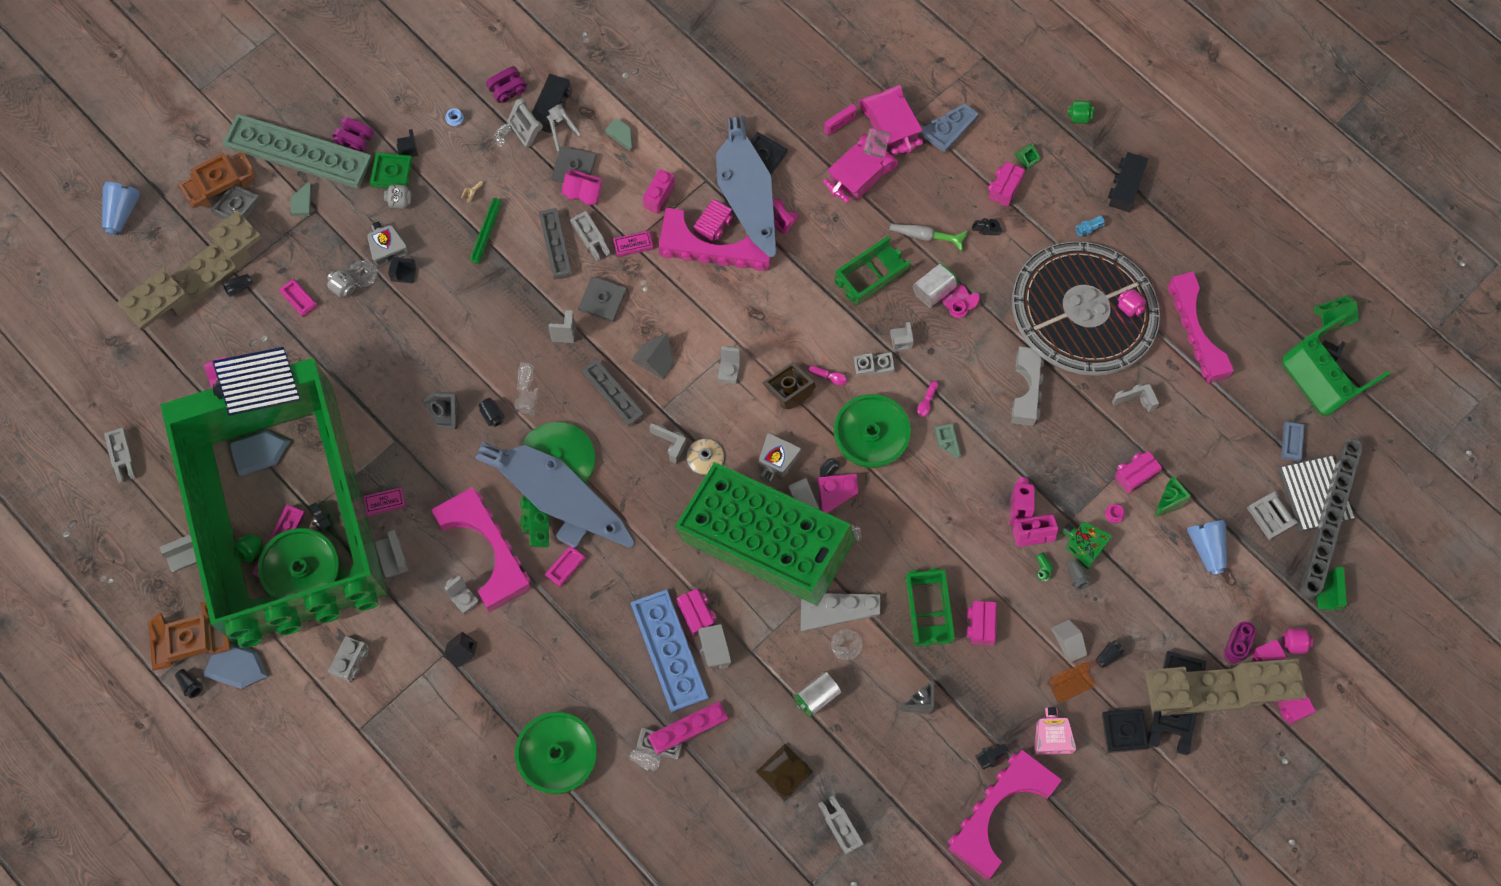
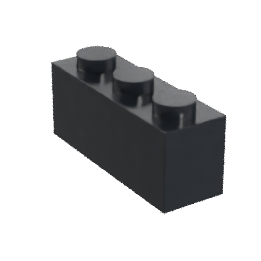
[532,73,572,133]
[1108,152,1148,212]

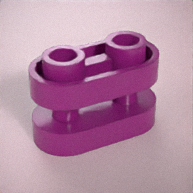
[486,66,528,103]
[332,116,375,152]
[1223,621,1256,664]

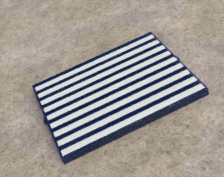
[212,347,300,416]

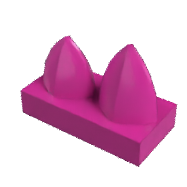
[773,198,799,234]

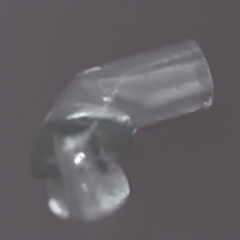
[493,122,513,147]

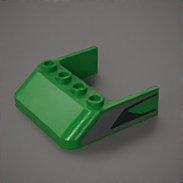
[1282,314,1391,416]

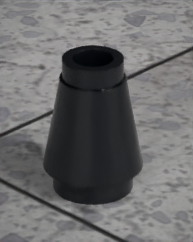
[222,274,252,297]
[1095,640,1125,668]
[175,669,203,698]

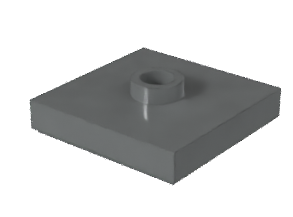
[551,146,596,183]
[211,185,262,220]
[578,277,627,322]

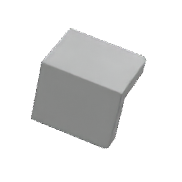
[890,322,914,351]

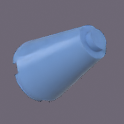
[102,182,141,235]
[1187,520,1227,575]

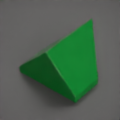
[1154,476,1191,517]

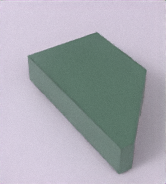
[605,118,632,152]
[291,182,312,216]
[934,423,961,459]

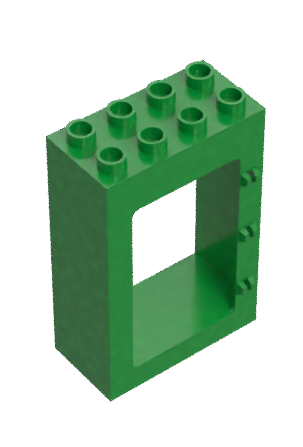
[160,357,388,648]

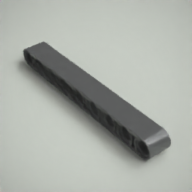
[1300,438,1362,599]

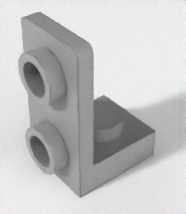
[718,345,740,384]
[1112,383,1159,413]
[650,423,686,464]
[444,575,479,615]

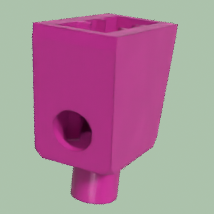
[1009,477,1034,526]

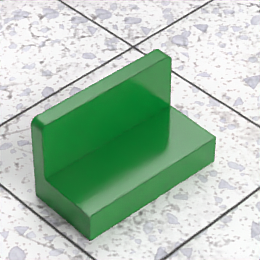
[1313,295,1358,329]
[1315,567,1347,611]

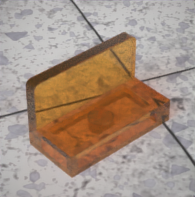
[1048,662,1094,703]

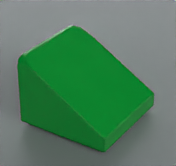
[1014,144,1041,169]

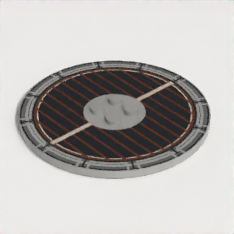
[1012,242,1160,376]

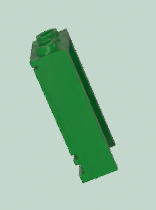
[834,235,911,306]
[904,568,955,647]

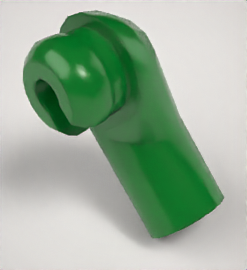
[1035,552,1053,581]

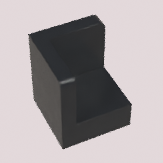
[396,129,418,157]
[388,257,417,284]
[1322,339,1346,362]
[443,631,477,667]

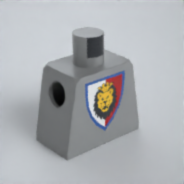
[367,221,409,269]
[758,433,801,483]

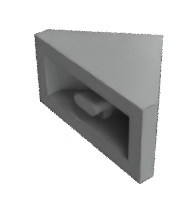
[1051,620,1087,664]

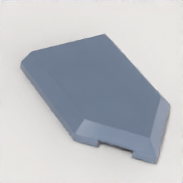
[229,430,291,476]
[204,643,268,689]

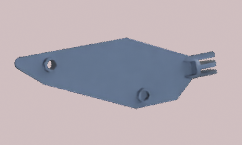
[716,115,776,257]
[475,442,634,548]

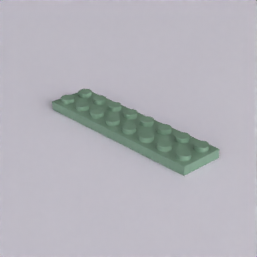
[222,114,372,189]

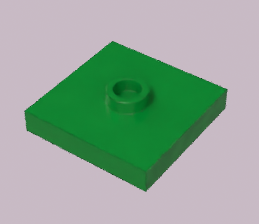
[370,152,413,189]

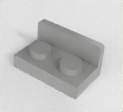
[328,636,369,683]

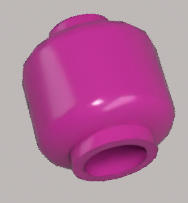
[1118,289,1146,317]
[1282,628,1313,654]

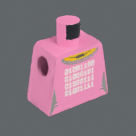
[1034,707,1076,755]

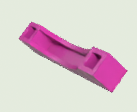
[1168,272,1234,383]

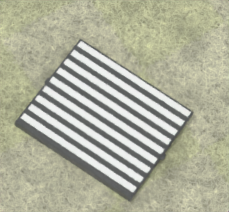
[1277,455,1355,532]

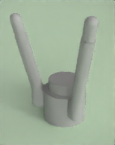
[547,104,581,152]

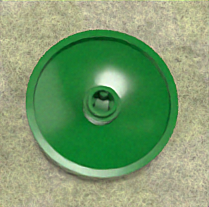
[834,394,911,468]
[521,422,595,484]
[258,528,340,600]
[515,712,597,795]

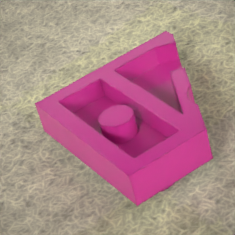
[817,474,858,513]

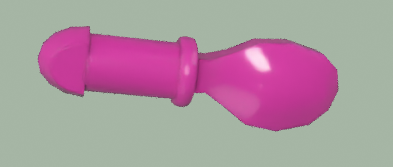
[809,365,847,385]
[917,381,938,417]

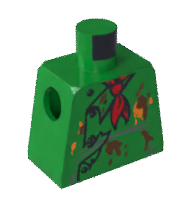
[1062,522,1112,569]

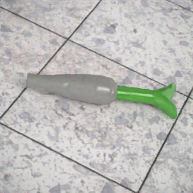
[889,223,968,251]

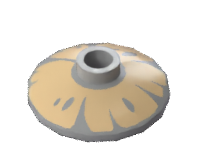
[686,439,724,475]

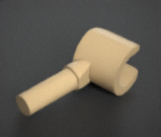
[461,181,483,203]

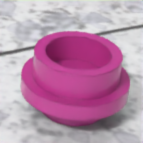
[1105,504,1125,523]

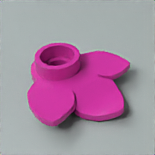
[942,285,979,318]

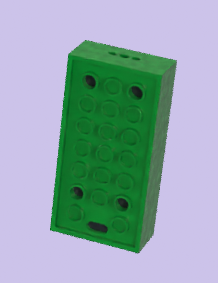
[675,462,856,606]

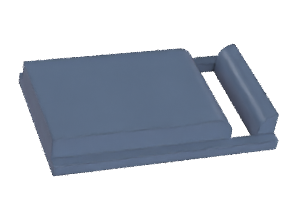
[556,522,587,548]

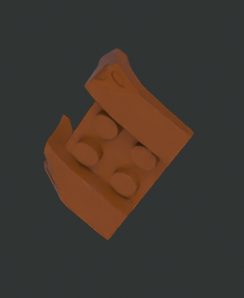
[178,152,257,208]
[148,602,231,671]

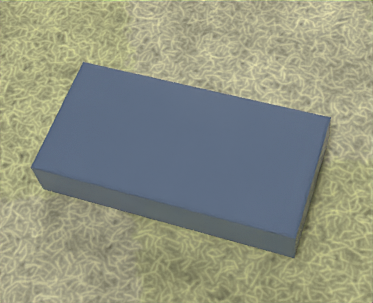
[1281,421,1305,462]

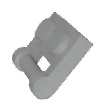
[507,98,543,148]
[1247,491,1298,540]

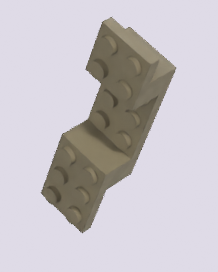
[117,210,262,331]
[1145,659,1307,716]

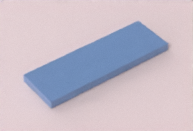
[630,589,709,713]

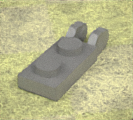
[570,211,610,261]
[104,427,136,483]
[818,796,864,856]

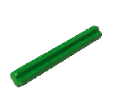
[470,197,502,264]

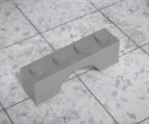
[1011,346,1044,426]

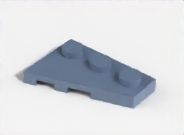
[918,104,979,153]

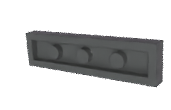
[539,208,572,280]
[582,359,644,427]

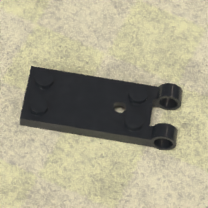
[1148,651,1207,756]

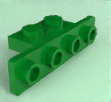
[520,495,550,548]

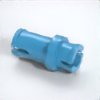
[1075,215,1105,237]

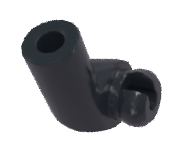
[820,458,839,477]

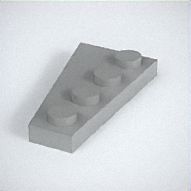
[800,593,880,633]

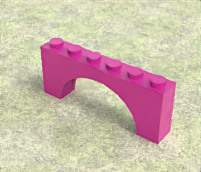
[659,208,775,271]
[431,487,531,612]
[948,750,1061,881]

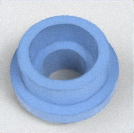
[445,108,464,126]

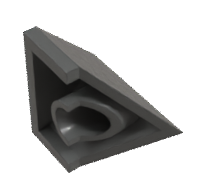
[632,332,674,379]
[421,392,459,429]
[899,680,934,715]

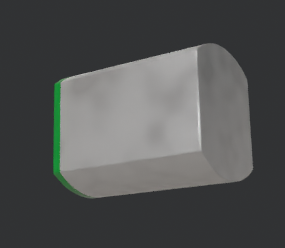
[913,263,958,308]
[792,672,841,716]

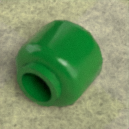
[1067,100,1094,124]
[234,534,264,563]

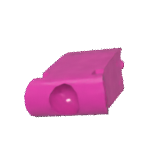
[858,84,923,155]
[823,133,899,203]

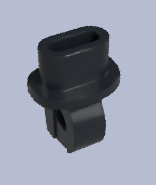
[972,218,1002,236]
[309,502,333,532]
[975,744,1009,770]

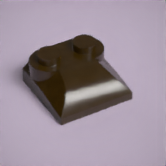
[763,362,816,409]
[756,744,813,801]

